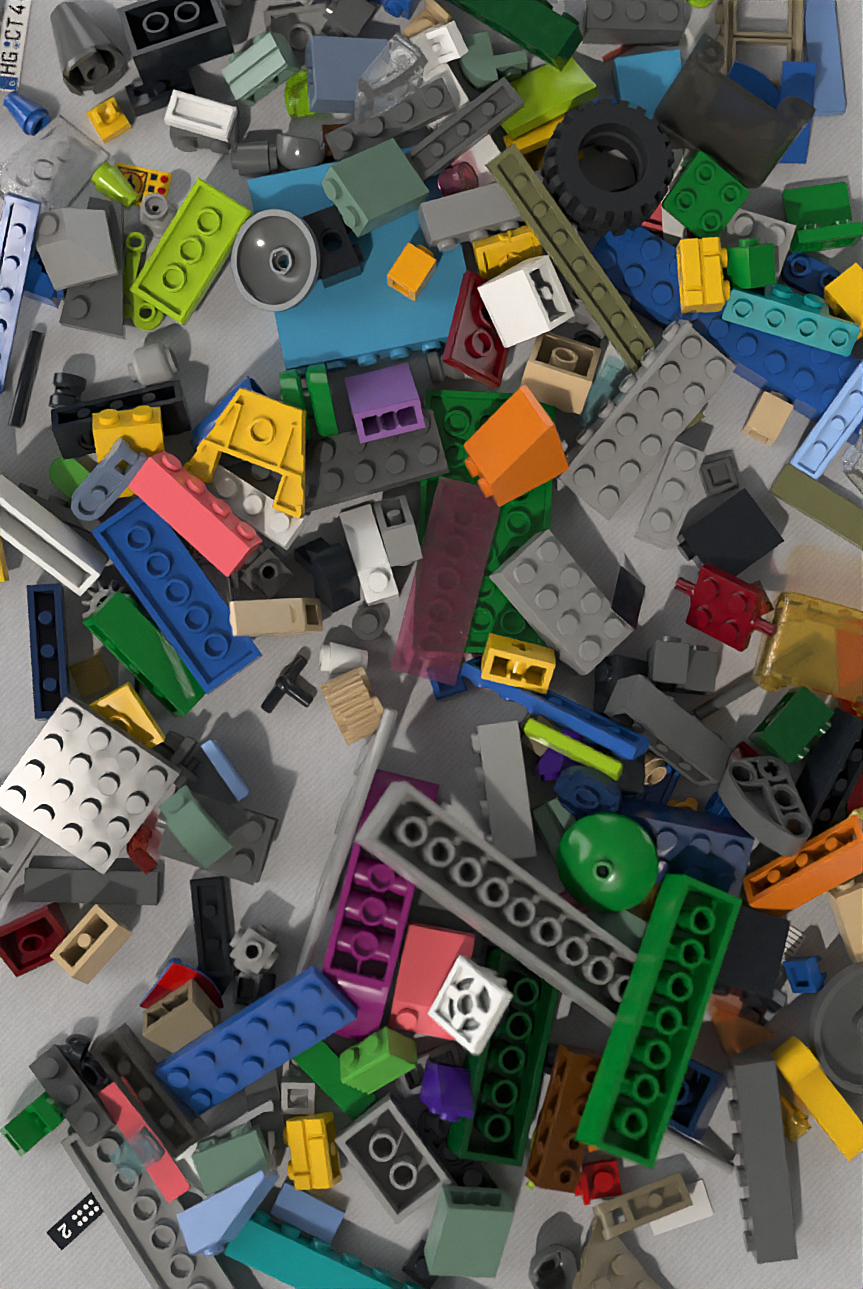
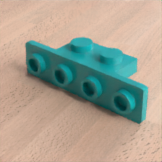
[722,284,860,356]

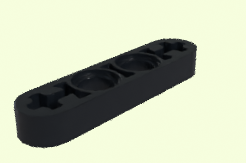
[418,1107,500,1189]

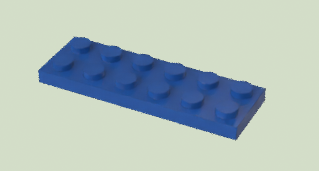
[91,497,263,695]
[155,965,358,1115]

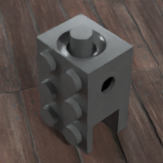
[156,789,279,885]

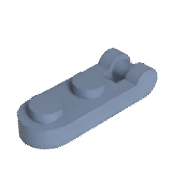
[71,438,149,521]

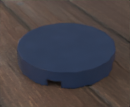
[554,766,622,819]

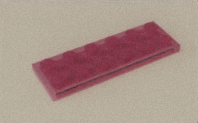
[390,476,501,686]

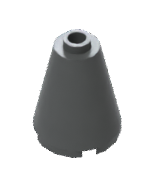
[50,2,126,96]

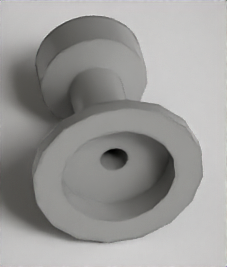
[141,193,178,239]

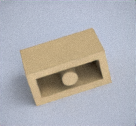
[50,904,133,984]

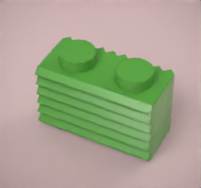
[340,1026,418,1095]

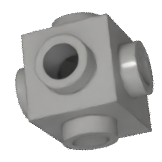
[229,924,280,975]

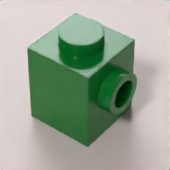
[726,237,776,289]

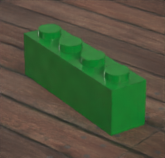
[82,591,206,718]

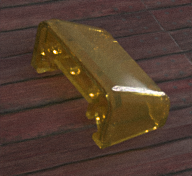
[751,592,863,717]

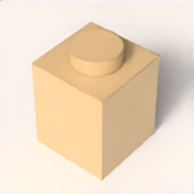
[741,391,794,446]

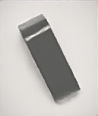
[718,756,812,857]

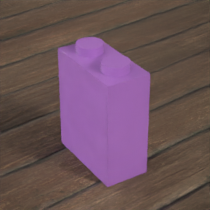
[344,363,426,443]

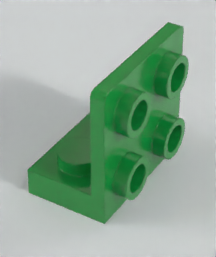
[782,182,863,254]

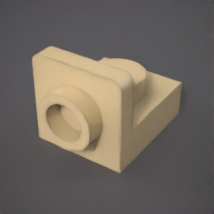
[403,0,453,40]

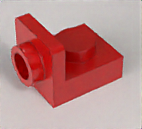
[574,1158,622,1205]

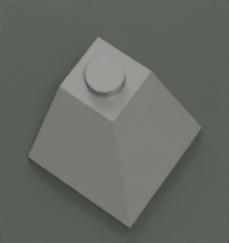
[35,207,119,291]

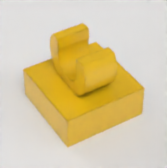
[86,97,132,145]

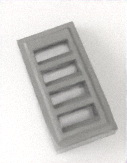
[393,1040,463,1099]

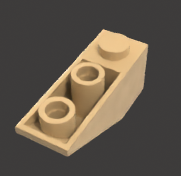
[229,598,323,637]

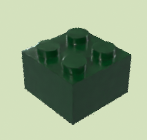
[748,685,835,764]

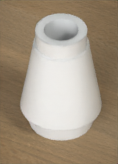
[319,642,368,675]

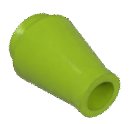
[90,162,140,210]

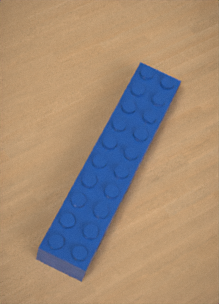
[591,226,863,447]

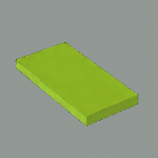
[130,177,255,326]

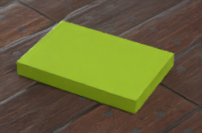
[501,57,599,140]

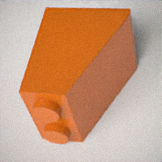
[464,385,569,507]

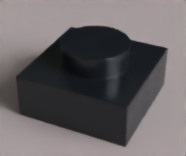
[402,1239,439,1289]

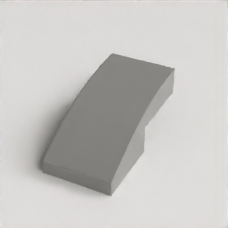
[281,1059,316,1115]

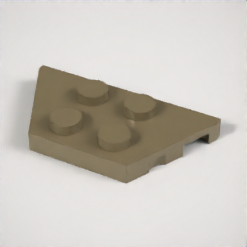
[572,1216,660,1289]

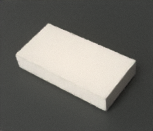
[164,89,237,142]

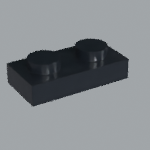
[125,69,197,117]

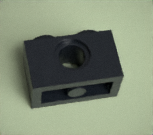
[301,205,364,289]

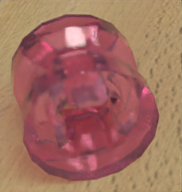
[438,161,479,197]

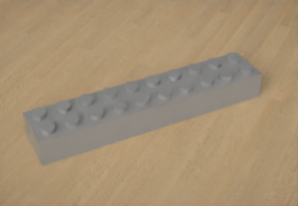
[354,782,637,1029]

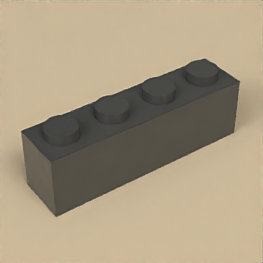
[604,674,733,786]

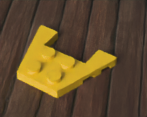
[183,388,306,518]

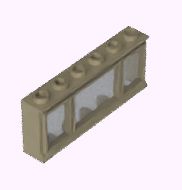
[713,0,804,92]

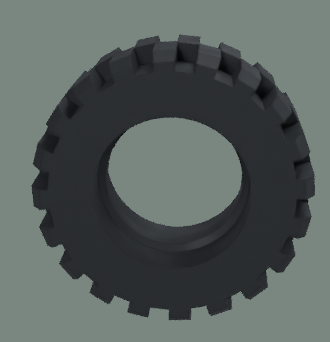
[540,98,675,237]

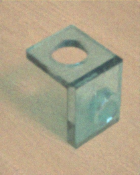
[109,1125,166,1183]

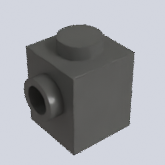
[321,0,375,38]

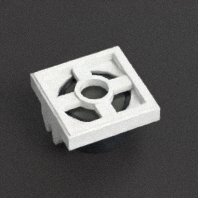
[428,955,513,1054]

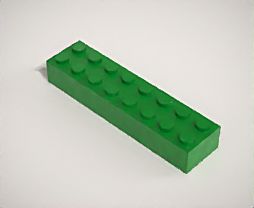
[575,873,742,1169]

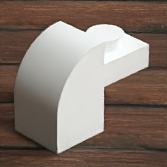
[389,21,469,83]

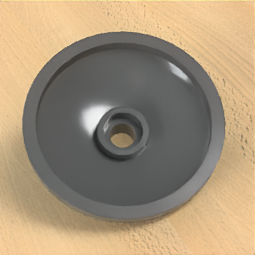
[231,209,320,312]

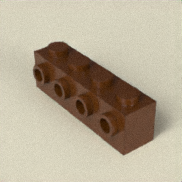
[525,1043,603,1193]

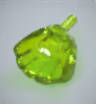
[283,69,317,118]

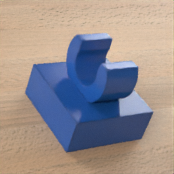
[782,955,827,993]

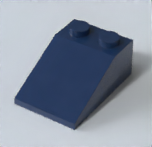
[668,1058,726,1140]

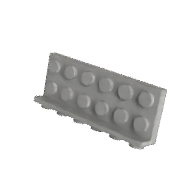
[556,319,736,521]

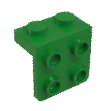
[662,150,750,239]

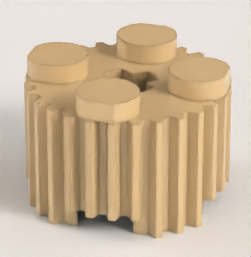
[319,667,384,746]

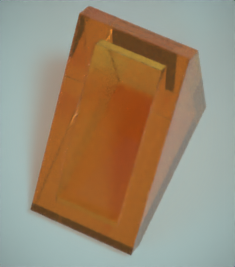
[706,1002,775,1056]

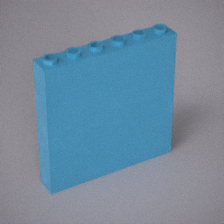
[247,147,467,379]

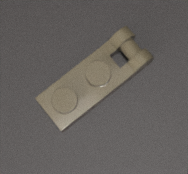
[592,1172,693,1240]

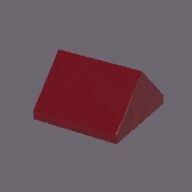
[0,902,71,977]

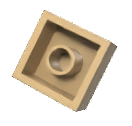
[520,332,602,415]

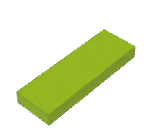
[524,719,623,782]

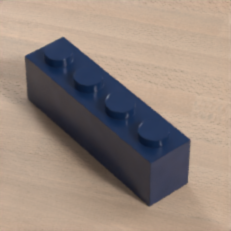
[26,583,71,721]

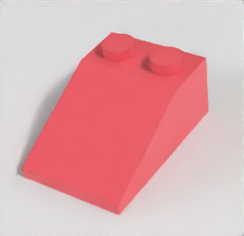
[388,921,476,1041]

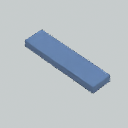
[803,0,846,118]

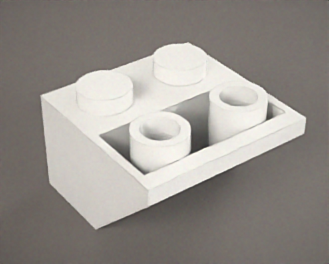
[477,255,575,348]

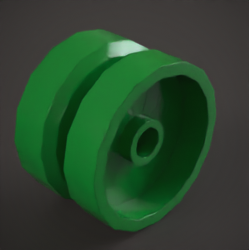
[279,363,339,442]

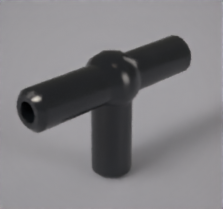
[260,655,314,714]

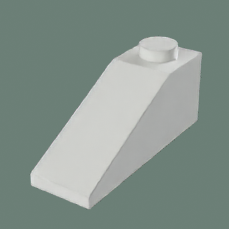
[339,504,400,607]

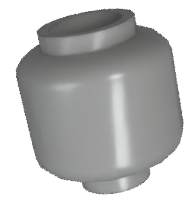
[127,342,179,388]

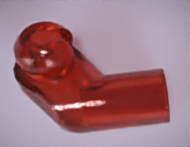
[126,824,158,875]

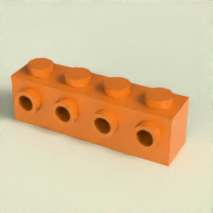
[743,814,863,917]

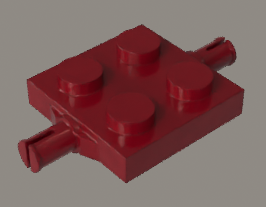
[674,563,778,652]

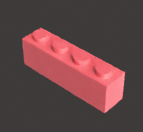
[128,451,263,577]

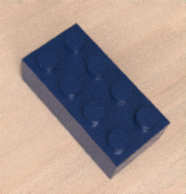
[605,796,754,898]

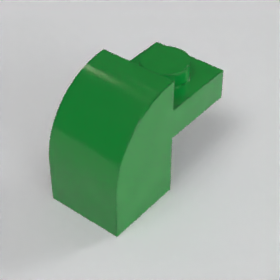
[0,1091,65,1156]

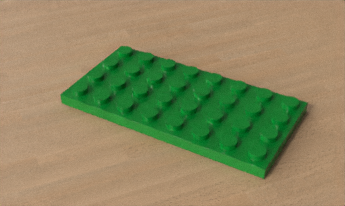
[412,389,556,654]

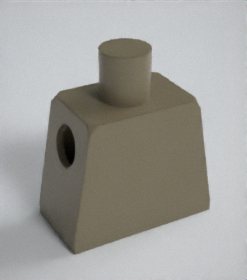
[143,979,221,1053]

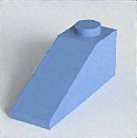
[176,1170,280,1258]

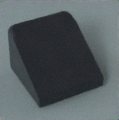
[232,969,276,1006]

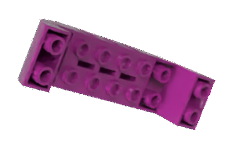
[322,769,440,1041]

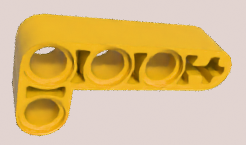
[771,1036,863,1162]

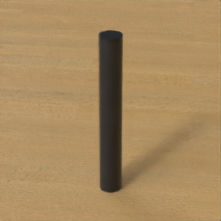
[8,330,43,428]

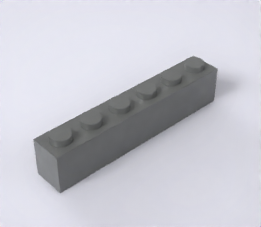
[724,1050,798,1264]

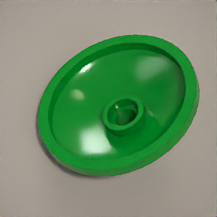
[556,812,659,913]

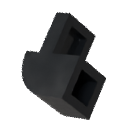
[294,537,361,613]

